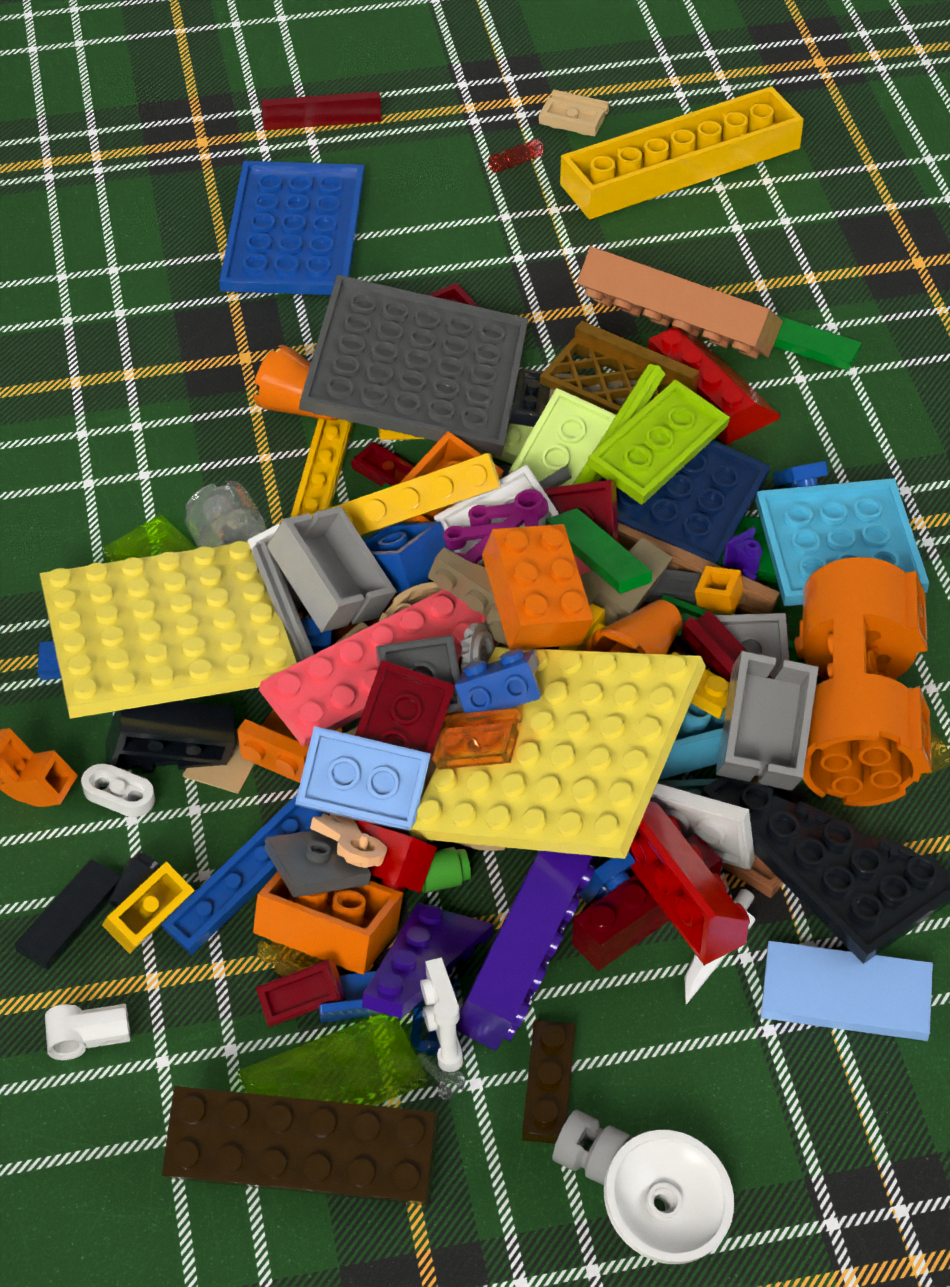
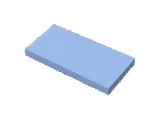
[761,941,933,1041]

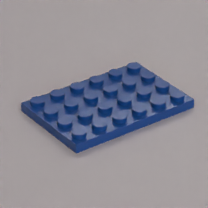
[219,161,365,296]

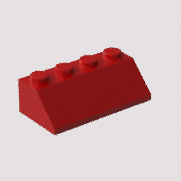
[648,326,780,445]
[628,801,750,966]

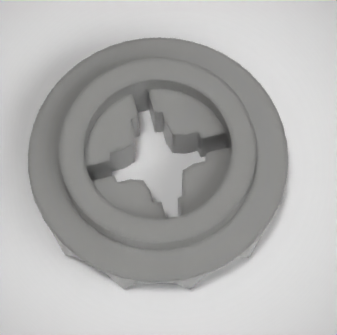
[460,623,494,671]

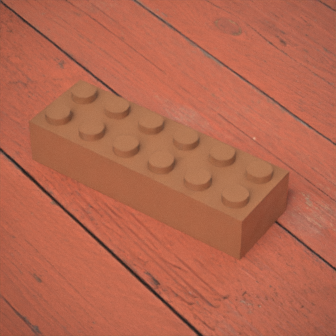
[576,246,783,360]

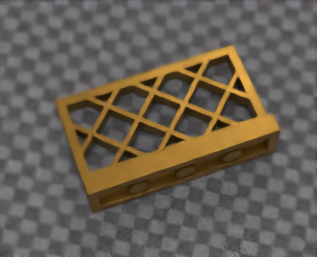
[540,321,699,415]

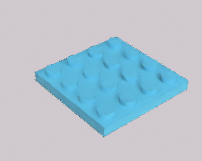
[755,478,929,606]

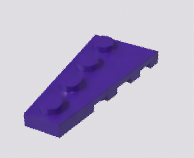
[362,903,494,1019]

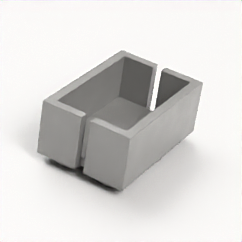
[267,506,397,633]
[716,651,819,791]

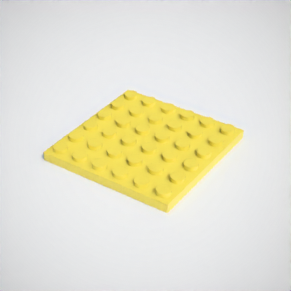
[40,541,297,719]
[408,647,706,859]

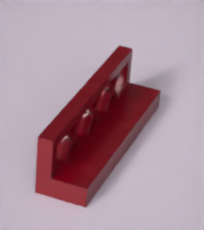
[680,610,773,682]

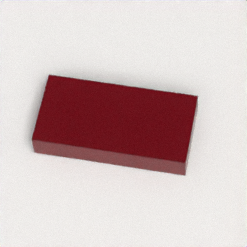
[256,959,347,1027]

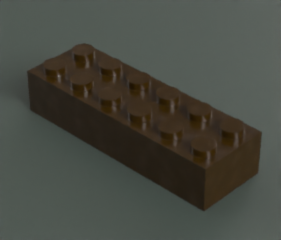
[162,1086,439,1206]

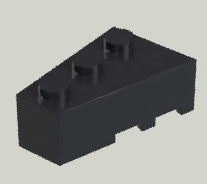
[105,701,235,774]

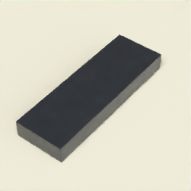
[509,369,549,427]
[15,859,121,970]

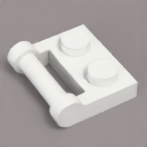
[420,957,463,1072]

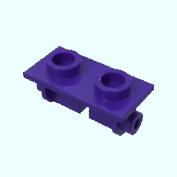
[723,527,762,581]

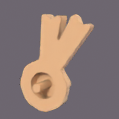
[310,813,387,868]

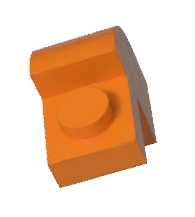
[0,728,78,807]

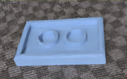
[295,726,431,832]

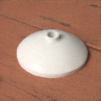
[604,1130,734,1264]

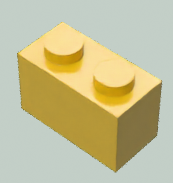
[102,861,195,954]

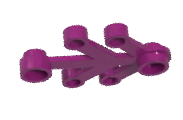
[443,489,549,564]

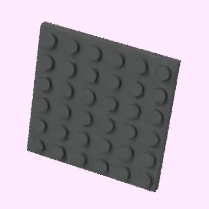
[299,274,528,456]

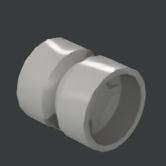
[552,1109,632,1186]

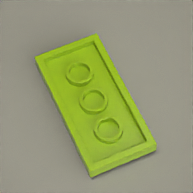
[587,379,730,505]

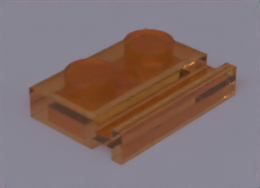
[432,708,523,769]

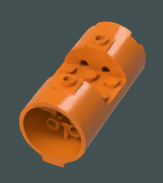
[795,557,932,806]

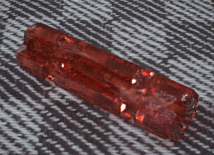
[488,139,544,173]

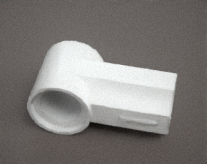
[45,1004,131,1060]

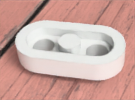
[81,764,155,817]

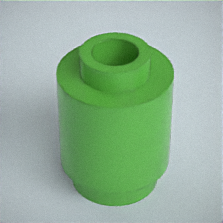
[422,847,471,893]

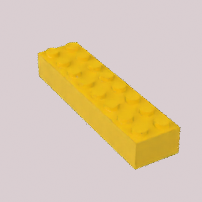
[560,86,804,220]

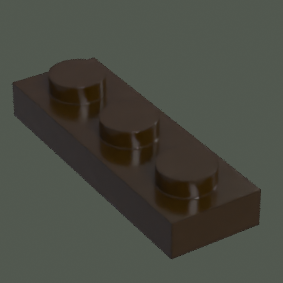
[522,1020,575,1144]

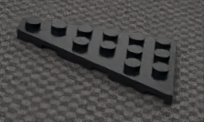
[700,776,950,964]

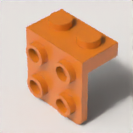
[237,709,342,783]

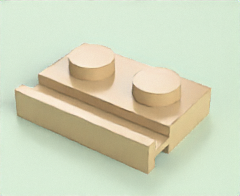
[539,89,609,137]

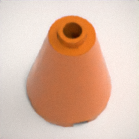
[253,344,338,421]
[585,600,682,654]

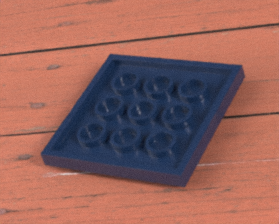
[601,440,771,565]

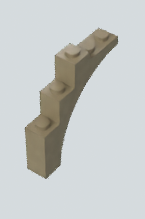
[428,537,673,646]

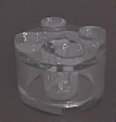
[184,481,267,548]

